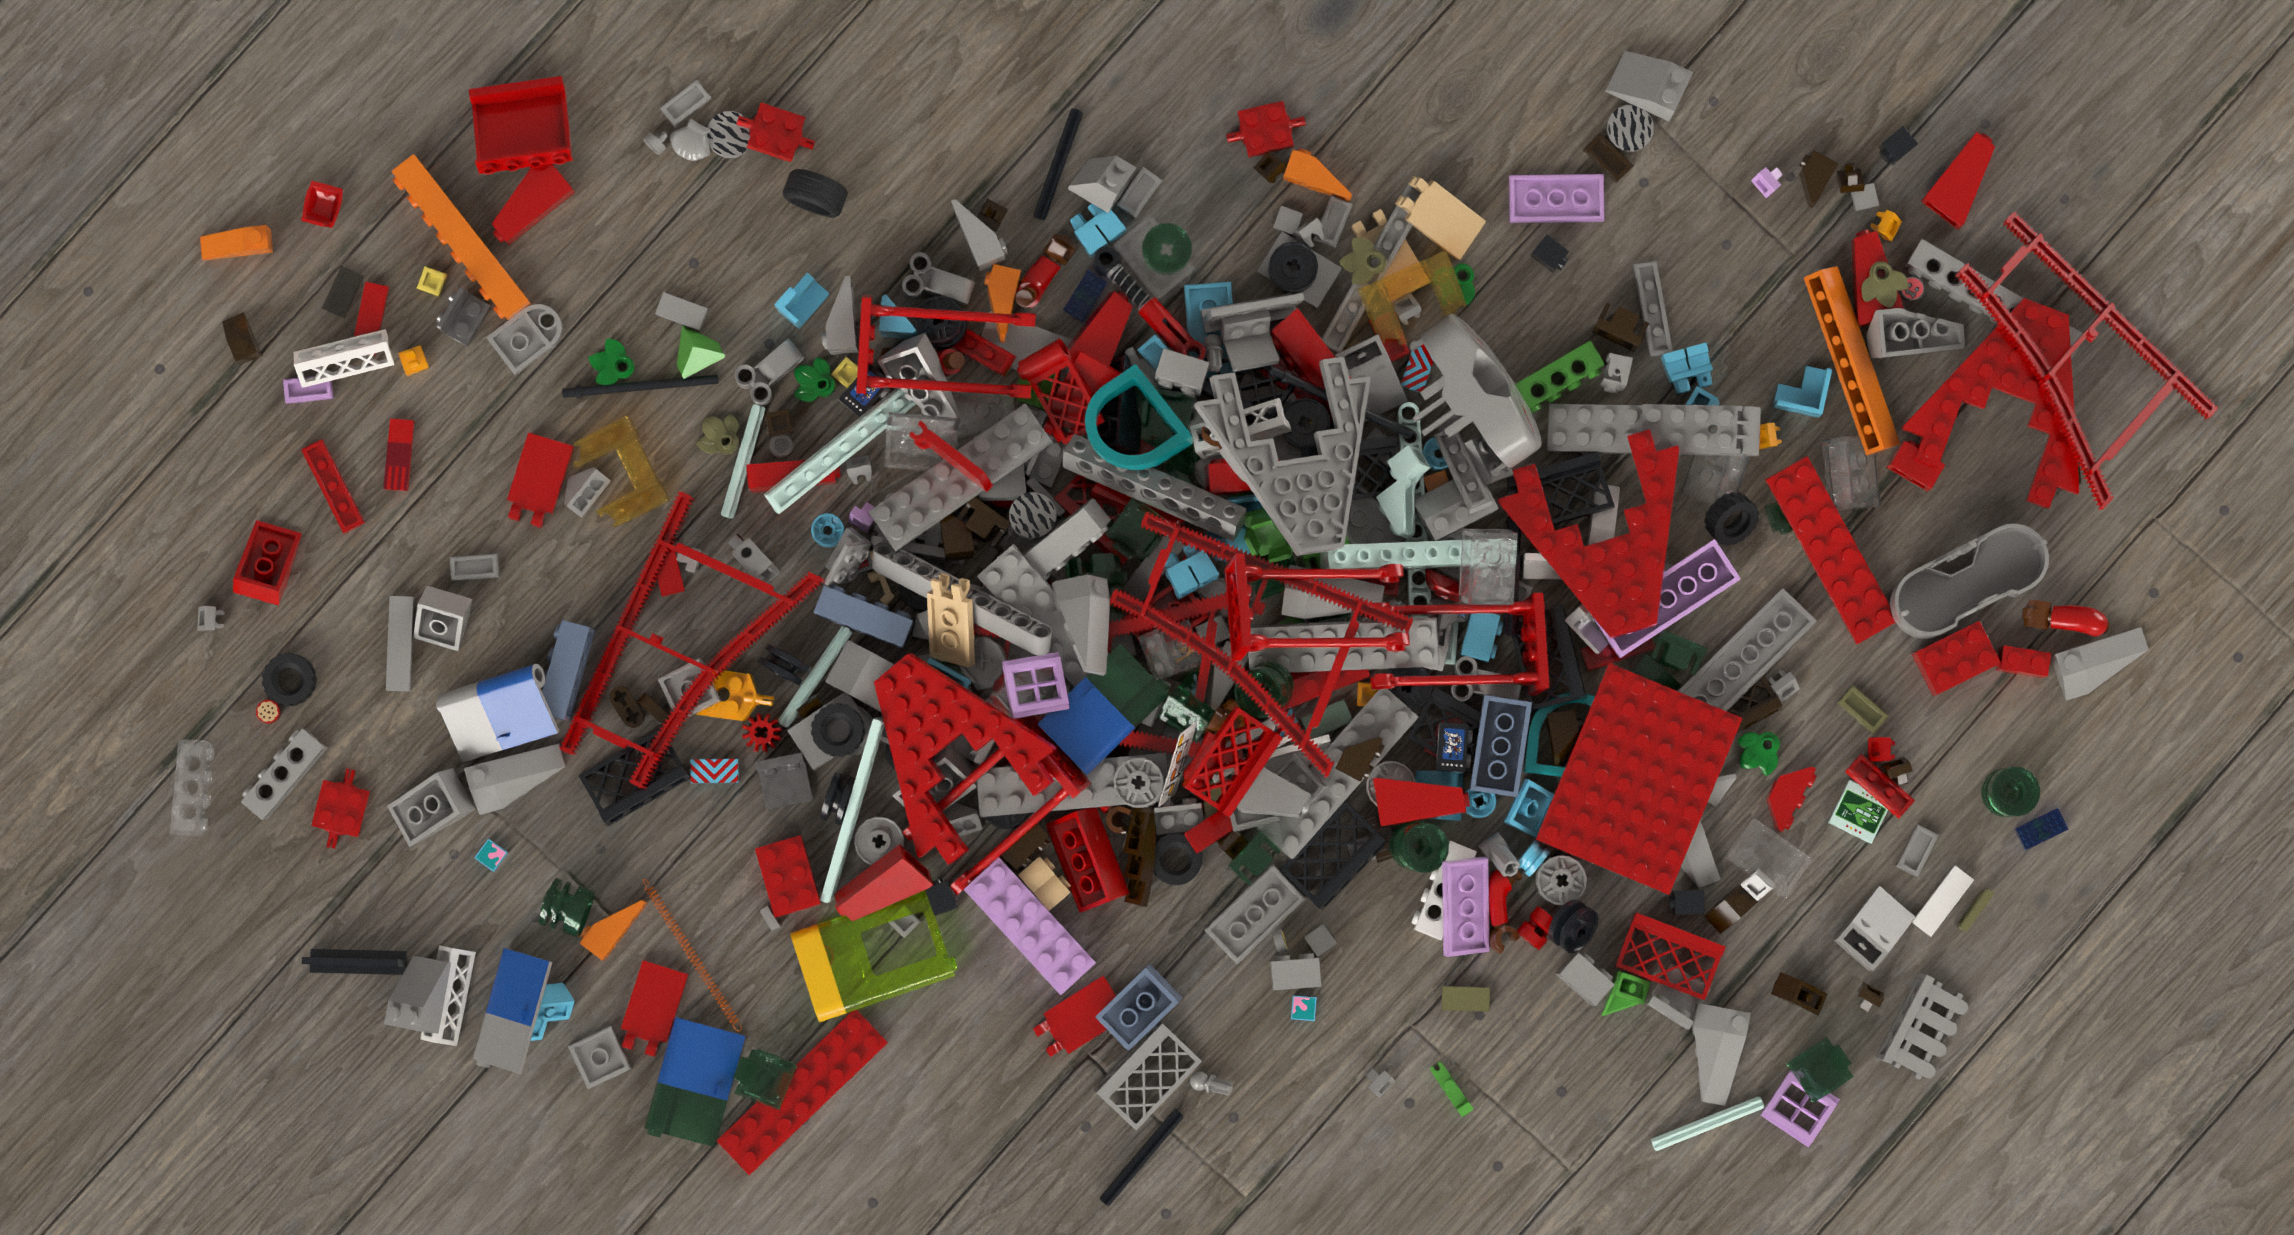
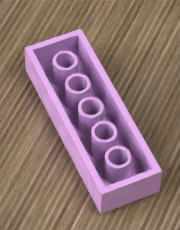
[1593,539,1741,658]
[964,857,1096,995]

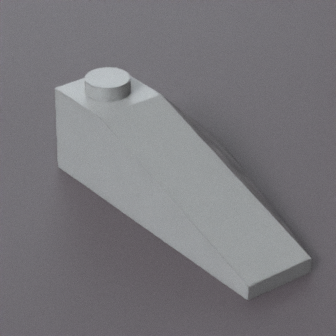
[877,333,963,432]

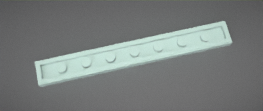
[764,388,916,514]
[820,717,885,903]

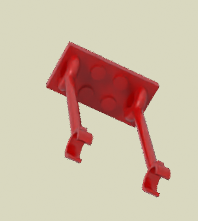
[856,295,1036,398]
[1225,554,1410,661]
[1367,593,1549,695]
[902,715,1092,895]

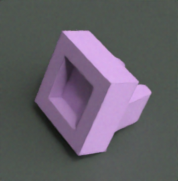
[1751,167,1783,198]
[848,502,875,534]

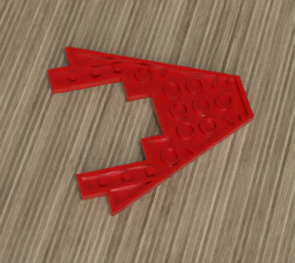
[1902,298,2079,509]
[1497,429,1680,638]
[874,653,1057,865]

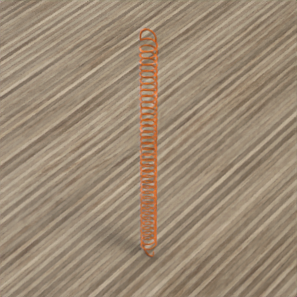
[643,879,742,1031]

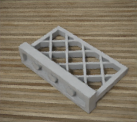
[1200,293,1304,334]
[1094,1021,1202,1130]

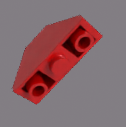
[1766,767,1817,832]

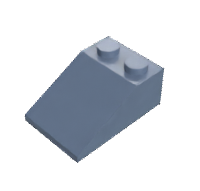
[1095,964,1183,1051]

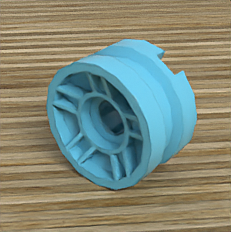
[1422,437,1448,471]
[811,513,845,548]
[1465,788,1496,818]
[1518,840,1550,877]

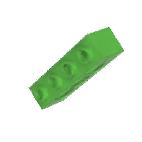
[1515,340,1605,414]

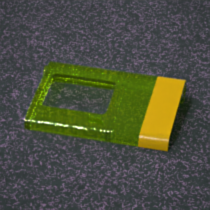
[790,890,958,1022]

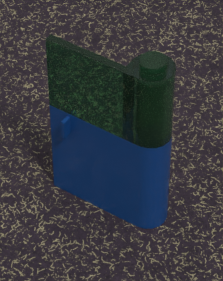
[1037,644,1170,775]
[644,1017,745,1147]

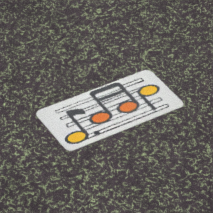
[1158,721,1197,807]

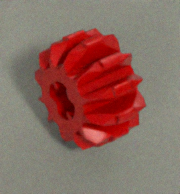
[742,713,783,753]

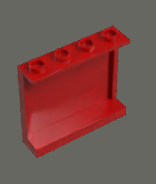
[468,76,573,174]

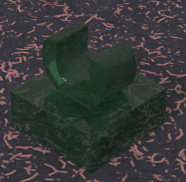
[1172,445,1201,475]

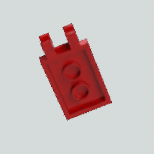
[1043,350,1121,445]
[909,421,993,492]
[507,433,574,529]
[621,960,689,1057]
[1033,975,1116,1057]

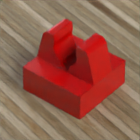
[1868,737,1895,762]

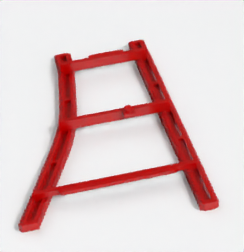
[1955,212,2218,510]
[559,492,825,789]
[1110,511,1413,778]
[974,587,1252,764]

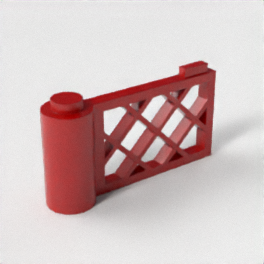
[1017,338,1105,445]

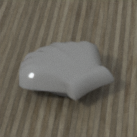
[670,119,711,161]

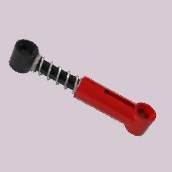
[1093,246,1205,360]

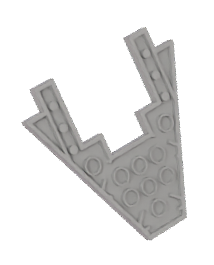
[1194,357,1370,556]

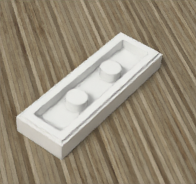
[1912,865,1974,937]

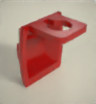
[301,181,343,228]
[1425,565,1479,602]

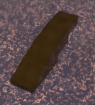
[1123,808,1156,907]

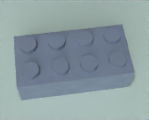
[814,584,915,650]
[542,620,595,722]
[1470,694,1532,797]

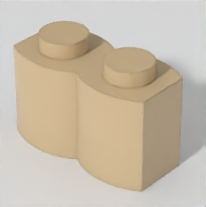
[1018,856,1071,911]

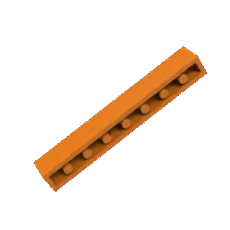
[392,154,532,321]
[1803,266,1900,456]

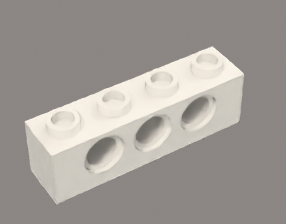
[1412,841,1477,940]

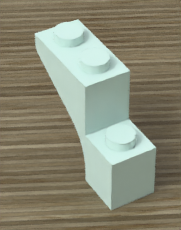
[1376,445,1431,539]

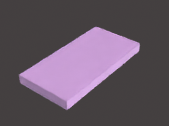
[1509,174,1604,223]
[1442,857,1490,957]

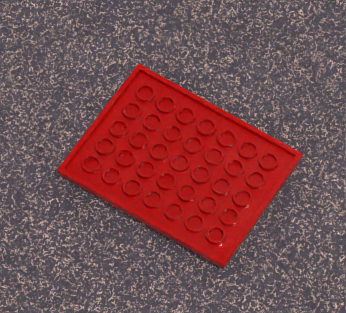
[1536,663,1742,895]

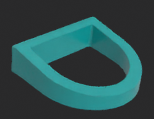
[1085,364,1193,470]
[1523,692,1595,777]

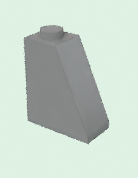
[1237,767,1313,818]

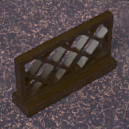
[1727,675,1783,734]

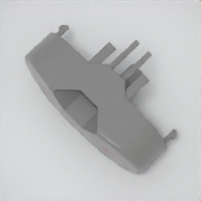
[1410,314,1541,476]
[1890,524,2049,639]

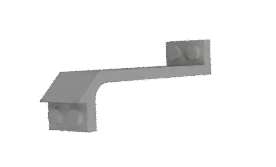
[825,640,995,765]

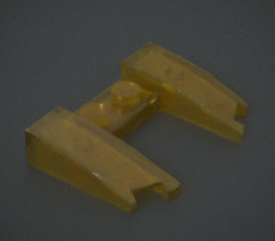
[1357,251,1466,345]
[574,416,671,527]

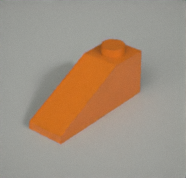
[1283,148,1352,202]
[200,225,273,261]
[984,264,1021,343]
[580,900,648,960]

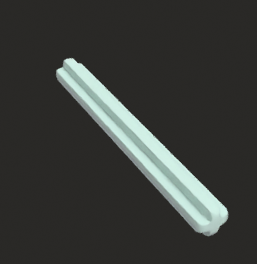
[721,404,766,519]
[778,625,853,728]
[1651,1096,1764,1151]

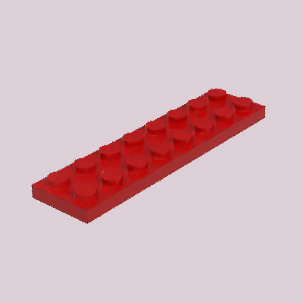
[1765,456,1896,644]
[717,1008,888,1176]

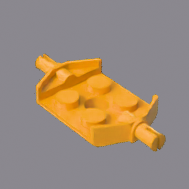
[695,671,774,721]

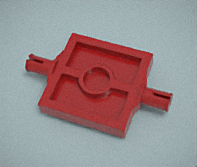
[1226,101,1306,158]
[736,102,815,162]
[311,768,370,849]

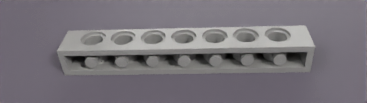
[1904,239,2082,360]
[1063,434,1246,542]

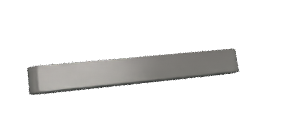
[872,541,1052,656]

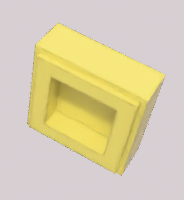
[417,266,448,297]
[831,357,858,388]

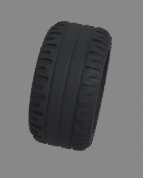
[783,169,848,218]

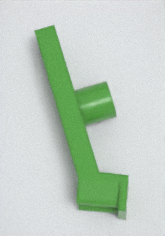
[1430,1062,1474,1117]

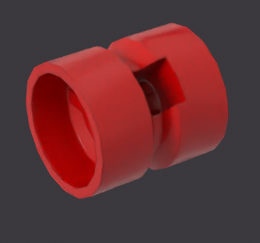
[1516,906,1553,951]

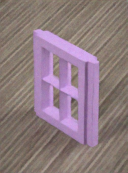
[1002,652,1069,719]
[1760,1068,1840,1148]

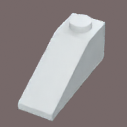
[1586,483,1620,546]

